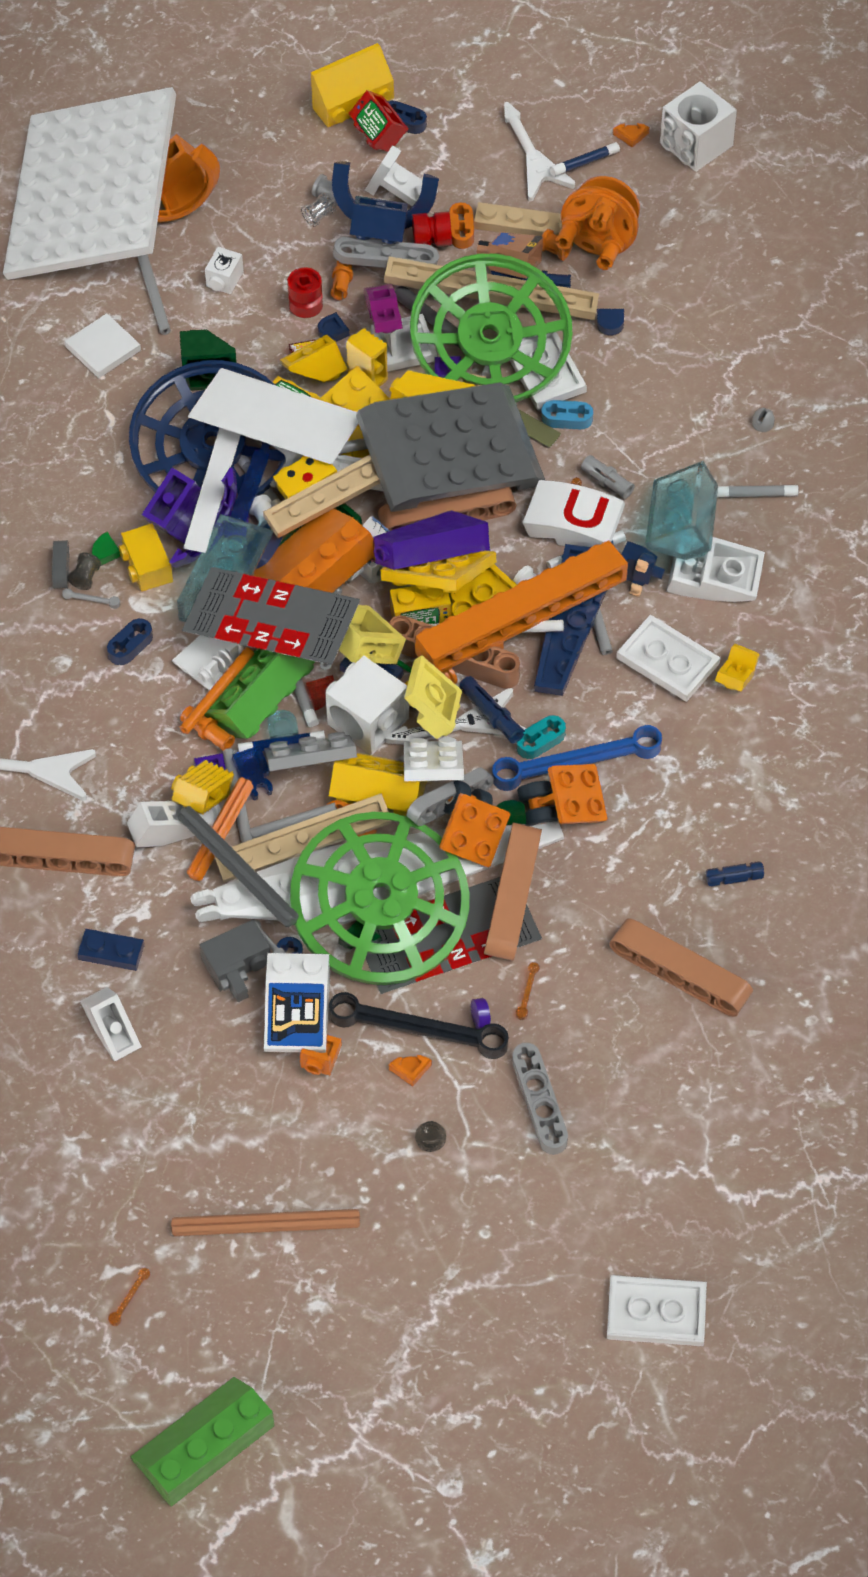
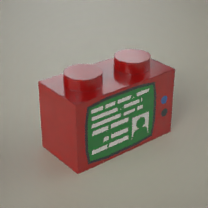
[348,90,408,152]

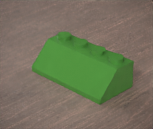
[204,648,316,739]
[130,1377,275,1507]

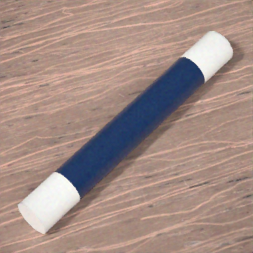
[549,142,620,177]

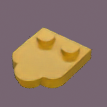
[450,564,517,616]

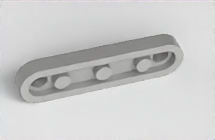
[333,237,439,268]

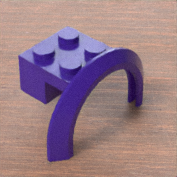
[142,467,237,568]

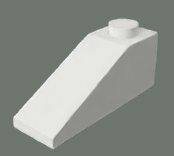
[127,801,221,847]

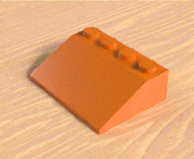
[247,508,375,593]

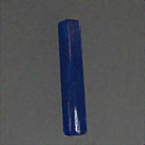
[230,449,269,526]

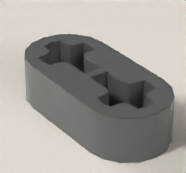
[52,540,70,589]

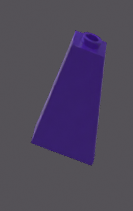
[374,510,490,570]

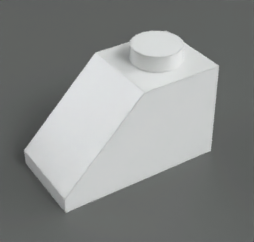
[80,987,141,1061]

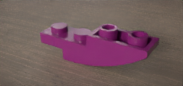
[364,284,403,334]

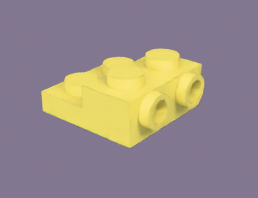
[404,655,462,739]

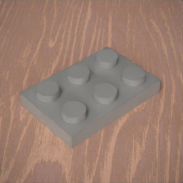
[264,732,357,771]

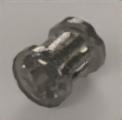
[68,552,101,590]

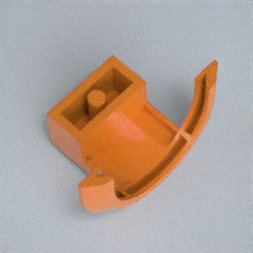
[157,134,220,223]

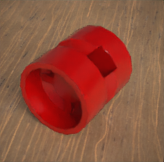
[412,211,452,247]
[287,267,323,318]

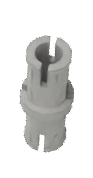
[581,455,635,499]

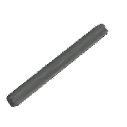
[178,806,299,928]

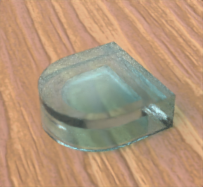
[268,710,299,742]

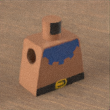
[477,232,543,279]

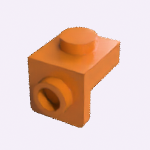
[300,1035,342,1076]

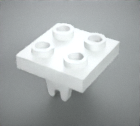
[371,314,437,372]

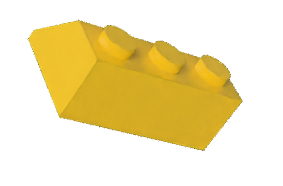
[311,43,394,128]
[329,753,427,816]

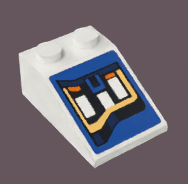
[264,953,330,1053]

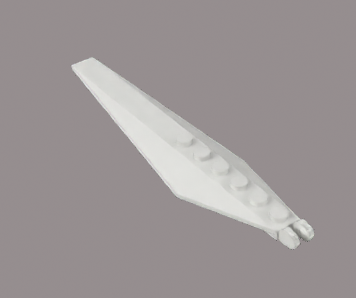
[190,821,564,925]

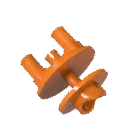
[556,176,640,270]

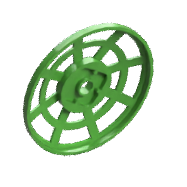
[410,254,573,402]
[290,812,469,985]

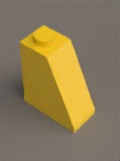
[389,370,475,400]

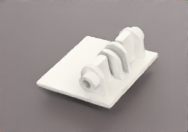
[172,635,245,690]

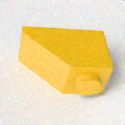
[280,335,348,382]

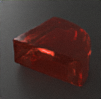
[306,675,334,711]

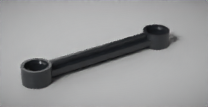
[329,992,509,1059]

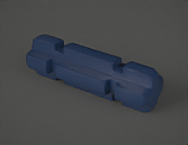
[705,861,765,886]

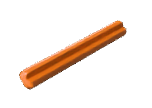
[187,777,253,881]

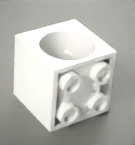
[660,81,737,172]
[326,655,409,755]

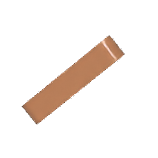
[378,487,517,531]
[389,615,520,689]
[484,823,542,961]
[0,827,135,876]
[609,918,753,1017]

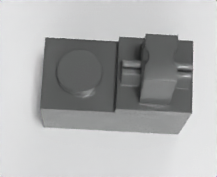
[199,919,270,1002]

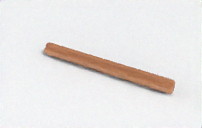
[171,1209,360,1236]

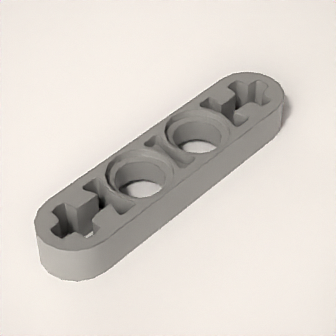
[407,767,494,826]
[512,1043,568,1155]

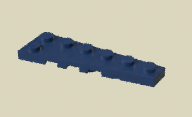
[534,544,620,696]

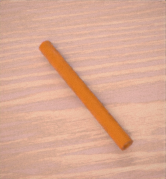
[179,647,254,734]

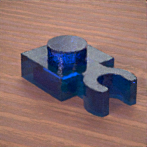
[232,745,273,801]

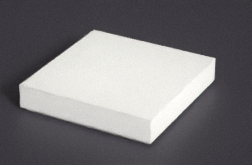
[65,313,141,378]

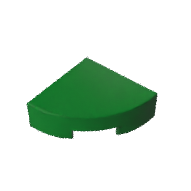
[92,531,121,568]

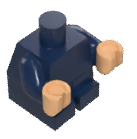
[621,541,665,597]

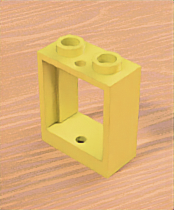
[339,605,406,664]

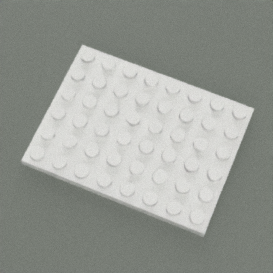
[3,87,176,280]

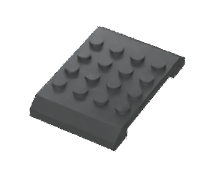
[356,382,546,512]

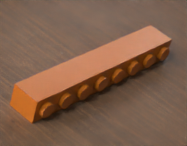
[415,540,628,672]

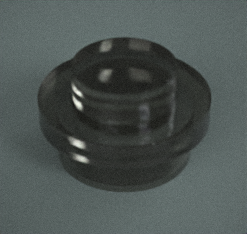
[415,1121,446,1152]

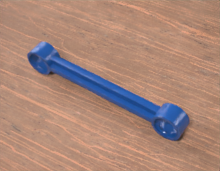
[492,725,662,791]

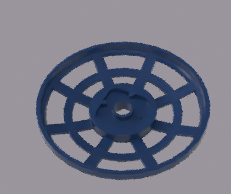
[129,360,285,508]

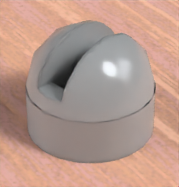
[752,408,775,432]

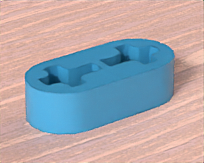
[541,400,593,430]

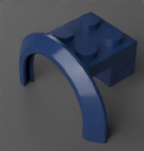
[332,161,439,244]

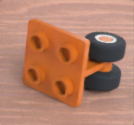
[517,764,608,826]
[439,780,510,867]

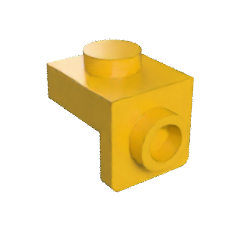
[715,644,760,692]

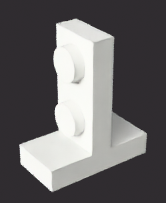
[365,145,438,206]

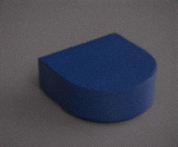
[597,309,624,335]
[318,312,350,342]

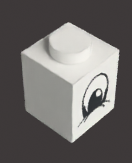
[205,247,244,294]

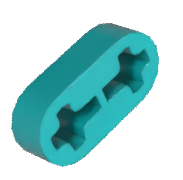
[516,715,566,759]

